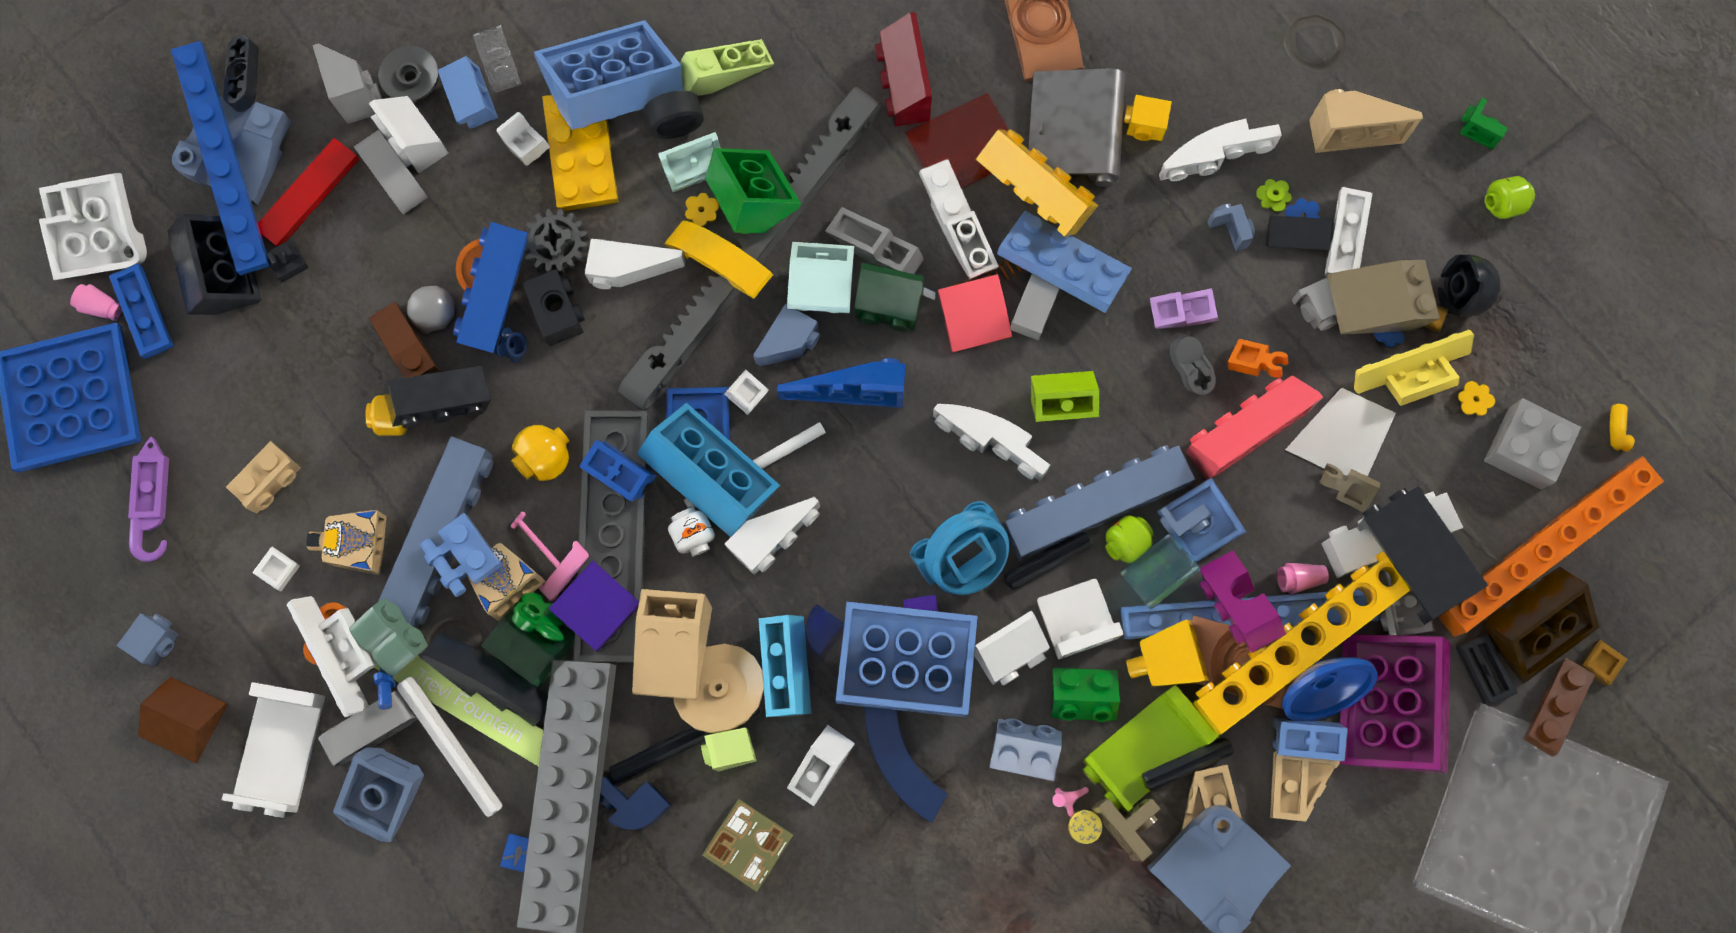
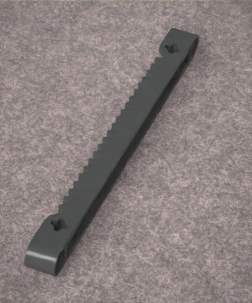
[618,86,883,411]

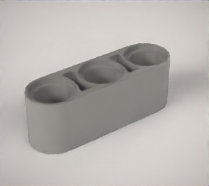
[353,130,428,215]
[318,690,417,767]

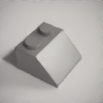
[312,44,383,124]

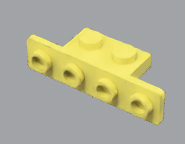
[1354,330,1474,406]

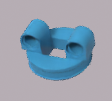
[910,501,1009,596]

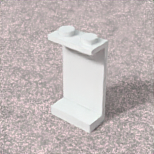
[222,682,326,818]

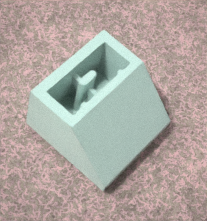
[787,242,854,313]

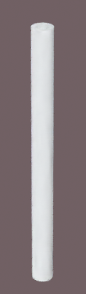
[684,422,826,508]

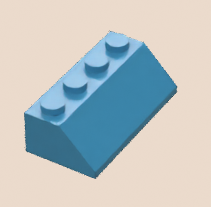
[637,403,780,537]

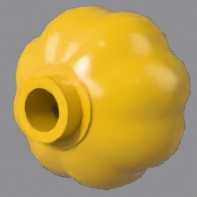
[511,425,569,481]

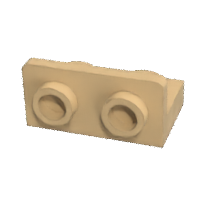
[226,441,301,514]

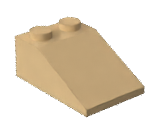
[1309,89,1423,153]

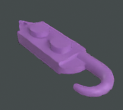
[128,437,169,562]

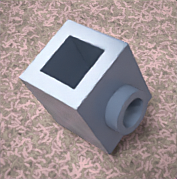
[116,613,179,667]

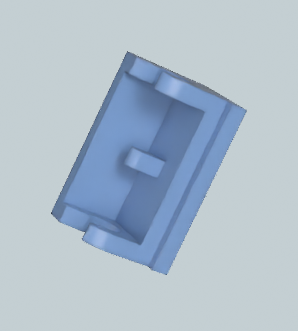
[438,56,498,128]
[1272,717,1348,761]

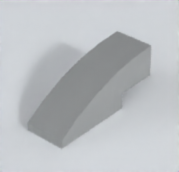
[825,207,924,274]
[1010,273,1060,341]

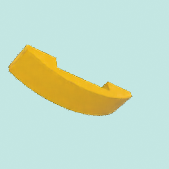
[664,220,773,299]

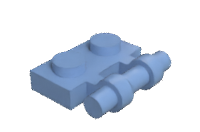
[420,513,503,597]

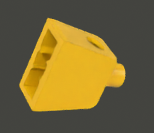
[1126,620,1210,686]

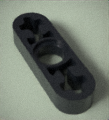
[223,35,259,112]

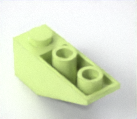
[680,39,774,96]

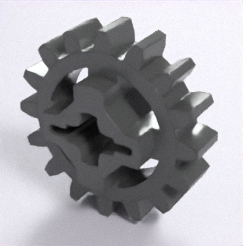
[524,209,589,276]

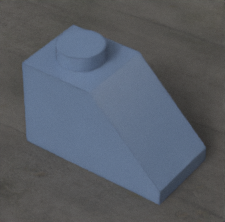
[753,304,820,367]

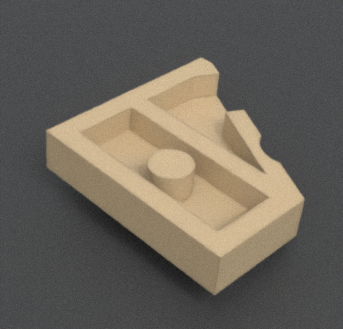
[1270,751,1340,822]
[1181,765,1242,831]

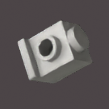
[1292,278,1338,331]

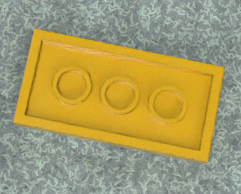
[542,95,619,211]

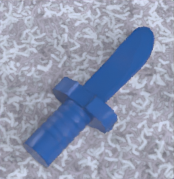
[373,668,395,710]

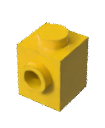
[1123,95,1172,141]

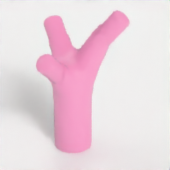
[1052,787,1089,817]

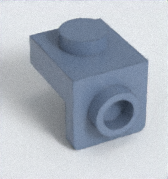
[1207,204,1255,251]
[1159,503,1213,537]

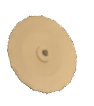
[674,644,764,734]

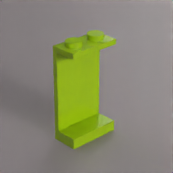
[1082,684,1219,812]

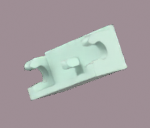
[658,132,721,193]

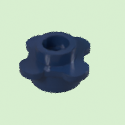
[495,327,528,363]

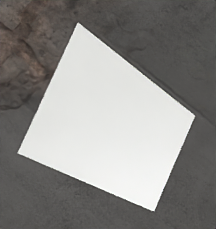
[1285,388,1396,476]

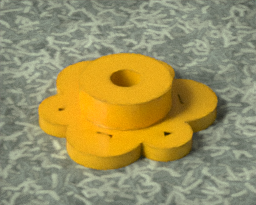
[685,193,719,227]
[1458,381,1495,416]

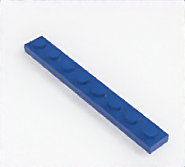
[171,41,270,275]

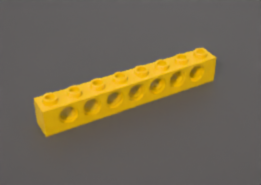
[1192,551,1410,735]

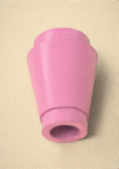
[70,284,122,321]
[1277,563,1329,594]

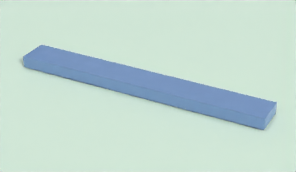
[1120,590,1381,640]

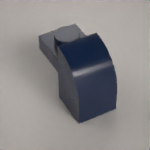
[599,777,673,830]

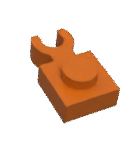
[1228,339,1288,378]

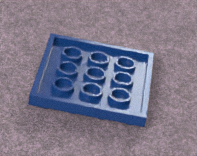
[0,323,142,473]

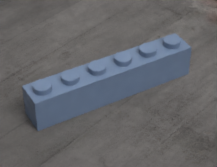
[378,436,493,629]
[1003,445,1195,561]

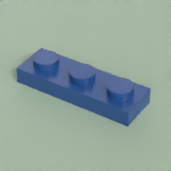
[109,263,174,359]

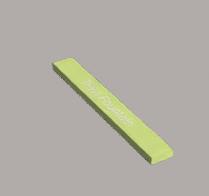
[374,655,543,767]

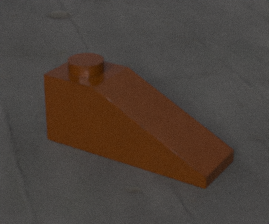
[369,302,442,378]

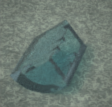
[1120,534,1201,610]

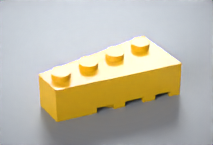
[976,129,1099,236]

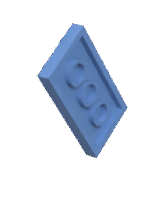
[997,211,1132,313]

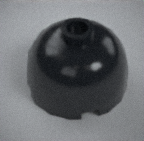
[1438,254,1501,317]

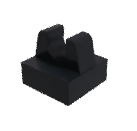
[266,239,309,282]

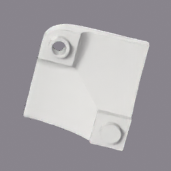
[39,173,147,280]

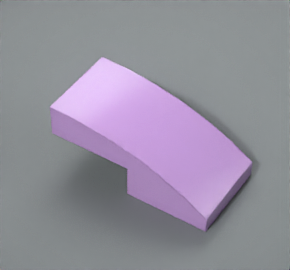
[1150,288,1219,329]

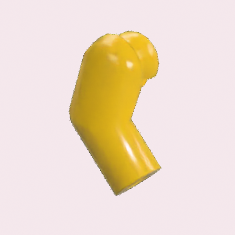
[1609,404,1635,452]

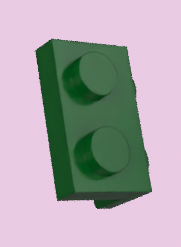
[1051,668,1120,722]

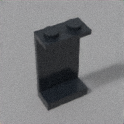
[1356,486,1488,625]

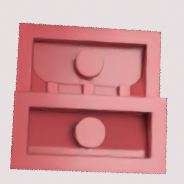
[937,274,1012,353]

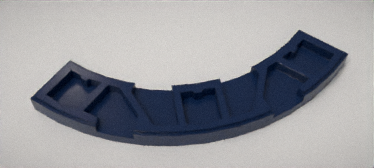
[864,707,948,823]

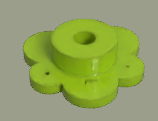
[1256,179,1292,212]

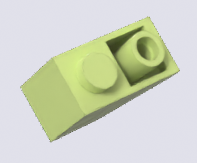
[701,728,756,772]

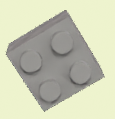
[1484,398,1581,490]

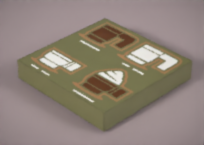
[702,799,794,892]

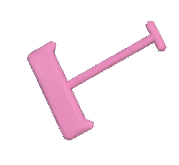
[511,512,589,601]

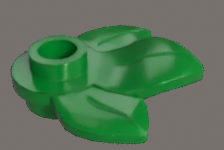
[512,592,565,641]

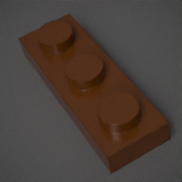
[1523,658,1595,757]

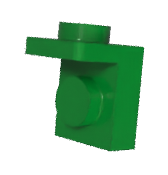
[1459,97,1508,150]

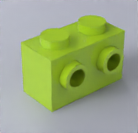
[1031,371,1099,422]

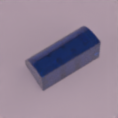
[806,604,844,661]

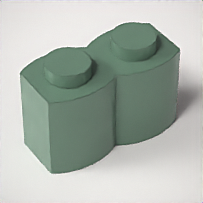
[349,598,428,677]

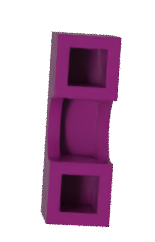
[1199,550,1286,653]

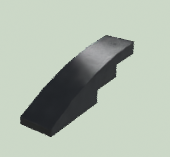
[420,633,548,727]

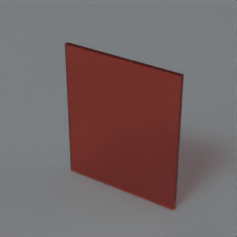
[905,93,1008,189]

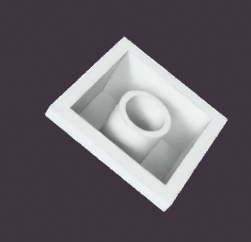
[974,610,1050,686]

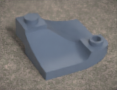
[172,96,291,206]
[1148,805,1291,933]

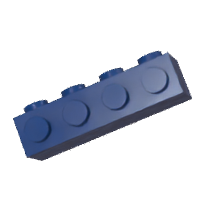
[453,222,529,353]

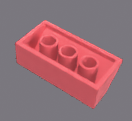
[1186,375,1323,480]

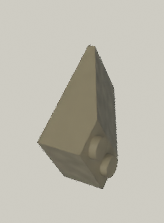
[1327,260,1440,335]

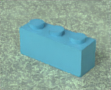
[759,615,812,717]

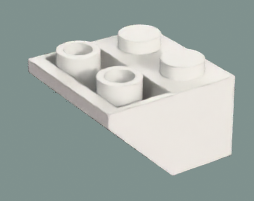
[369,96,449,173]

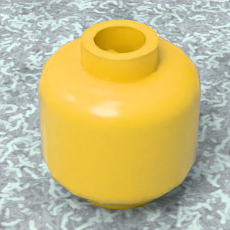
[366,395,408,436]

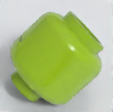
[1485,176,1535,219]
[1105,516,1154,563]

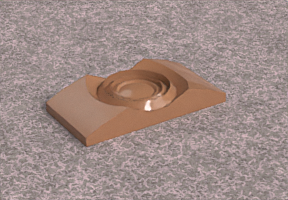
[1004,0,1084,82]
[1192,616,1298,710]

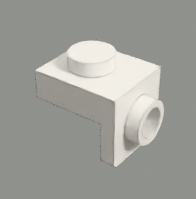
[496,112,550,166]

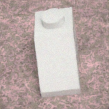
[787,725,855,806]

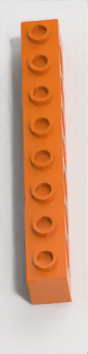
[1438,456,1664,637]

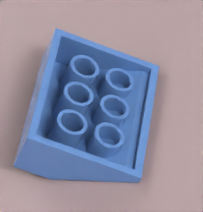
[534,20,684,130]
[836,602,978,717]

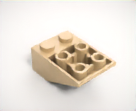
[632,589,712,700]

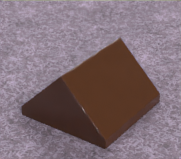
[138,677,228,763]

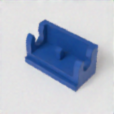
[579,440,657,502]

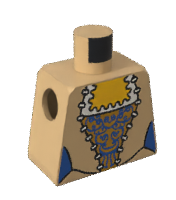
[306,510,387,575]
[467,543,546,621]

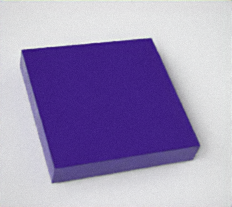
[549,561,639,652]

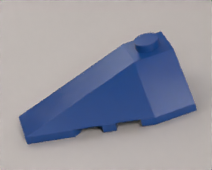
[777,358,906,408]

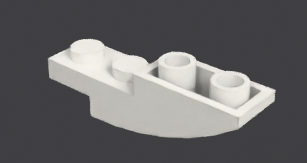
[1159,119,1282,181]
[919,159,999,279]
[933,404,1050,481]

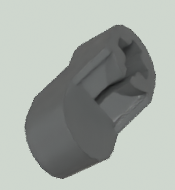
[1169,336,1216,395]

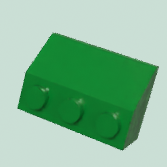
[705,148,801,234]

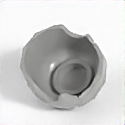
[407,286,455,334]

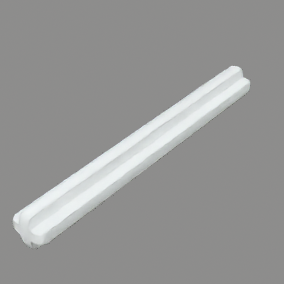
[397,677,503,817]

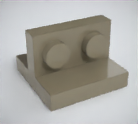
[1090,798,1160,862]

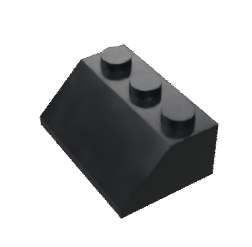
[167,214,262,315]

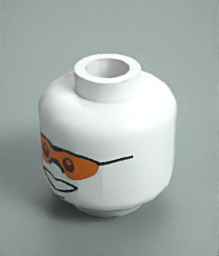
[668,507,715,557]

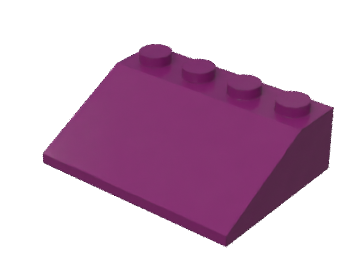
[1339,635,1450,773]

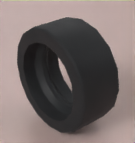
[643,90,704,139]

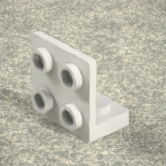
[1037,579,1123,660]

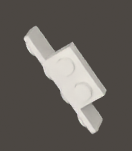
[287,596,377,717]

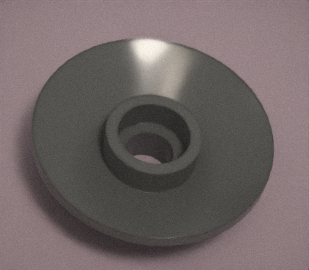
[378,46,439,102]

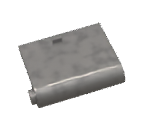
[1028,68,1125,187]

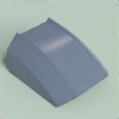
[333,747,424,842]

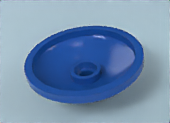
[1282,657,1378,721]

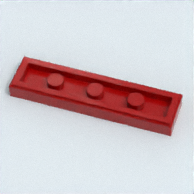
[258,138,359,247]

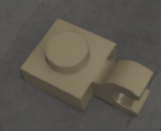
[1319,463,1381,512]

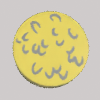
[1068,810,1102,844]

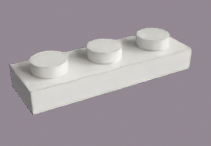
[1324,187,1372,276]

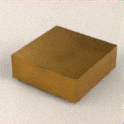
[1580,640,1628,686]

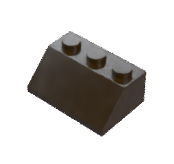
[1484,566,1599,683]

